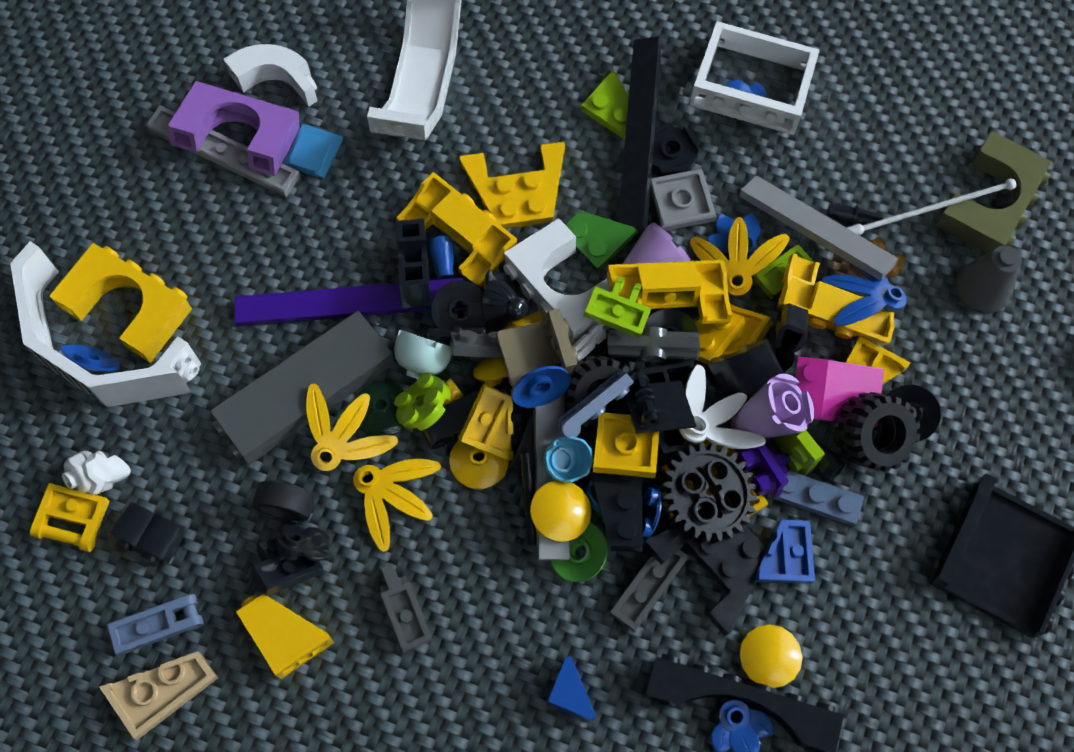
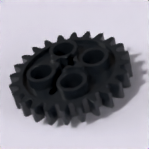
[659,442,758,543]

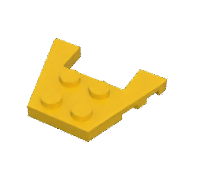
[460,141,565,229]

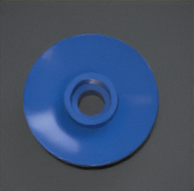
[59,344,121,375]
[511,366,571,408]

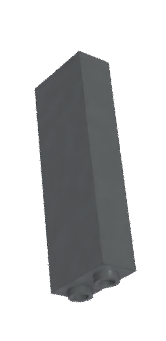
[211,310,395,465]

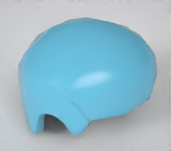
[543,436,594,483]

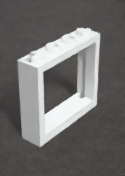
[689,21,819,135]

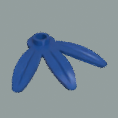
[822,263,907,326]

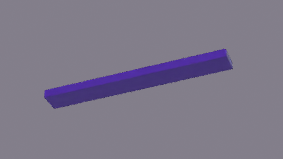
[235,278,465,327]

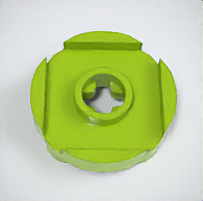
[394,372,451,431]

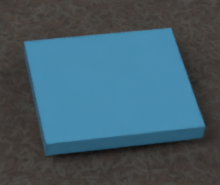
[283,124,343,179]

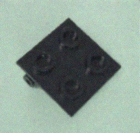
[624,372,697,434]

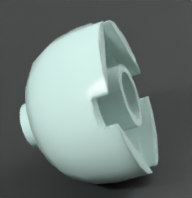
[394,330,452,379]

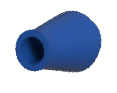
[427,236,454,280]

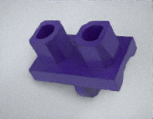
[736,445,791,498]

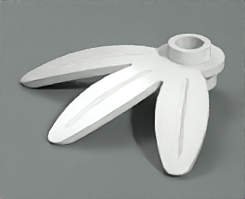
[679,365,766,449]

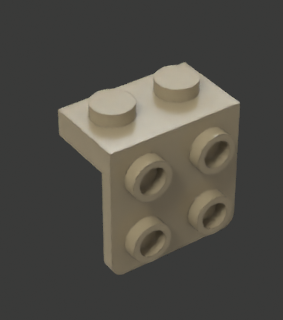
[496,309,578,387]

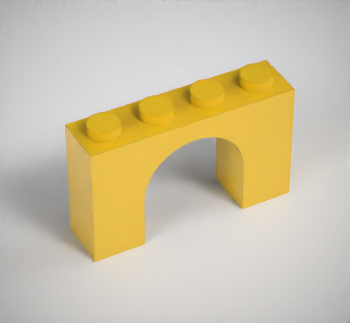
[50,243,192,363]

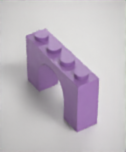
[168,81,300,176]

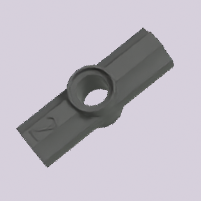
[608,327,700,362]

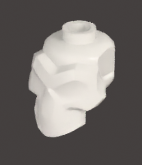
[62,451,131,495]

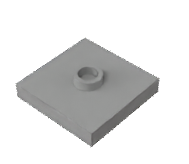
[650,169,717,231]

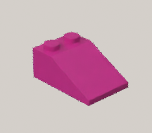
[792,356,884,428]

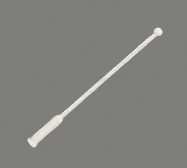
[816,179,1016,249]

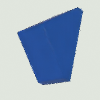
[547,656,596,723]

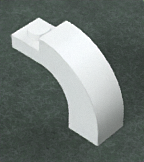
[223,44,317,106]

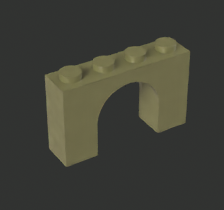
[936,131,1052,253]

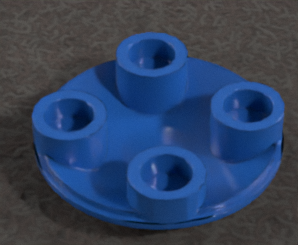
[642,482,661,542]

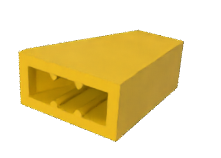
[236,594,334,679]

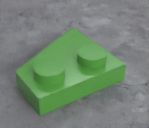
[566,210,639,270]

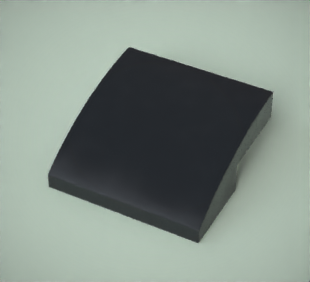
[708,339,784,404]

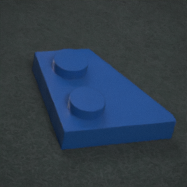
[754,520,815,584]

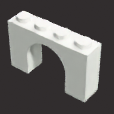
[503,218,610,345]

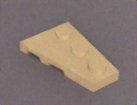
[99,651,218,740]

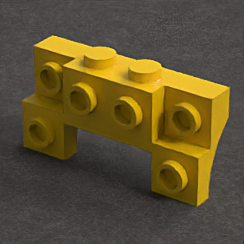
[396,172,517,289]
[777,253,895,345]
[607,260,732,324]

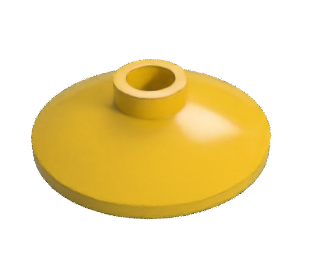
[449,440,509,490]

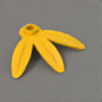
[690,217,790,296]
[306,384,398,471]
[353,459,441,552]

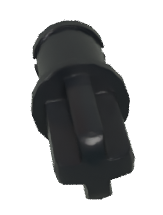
[826,200,884,230]

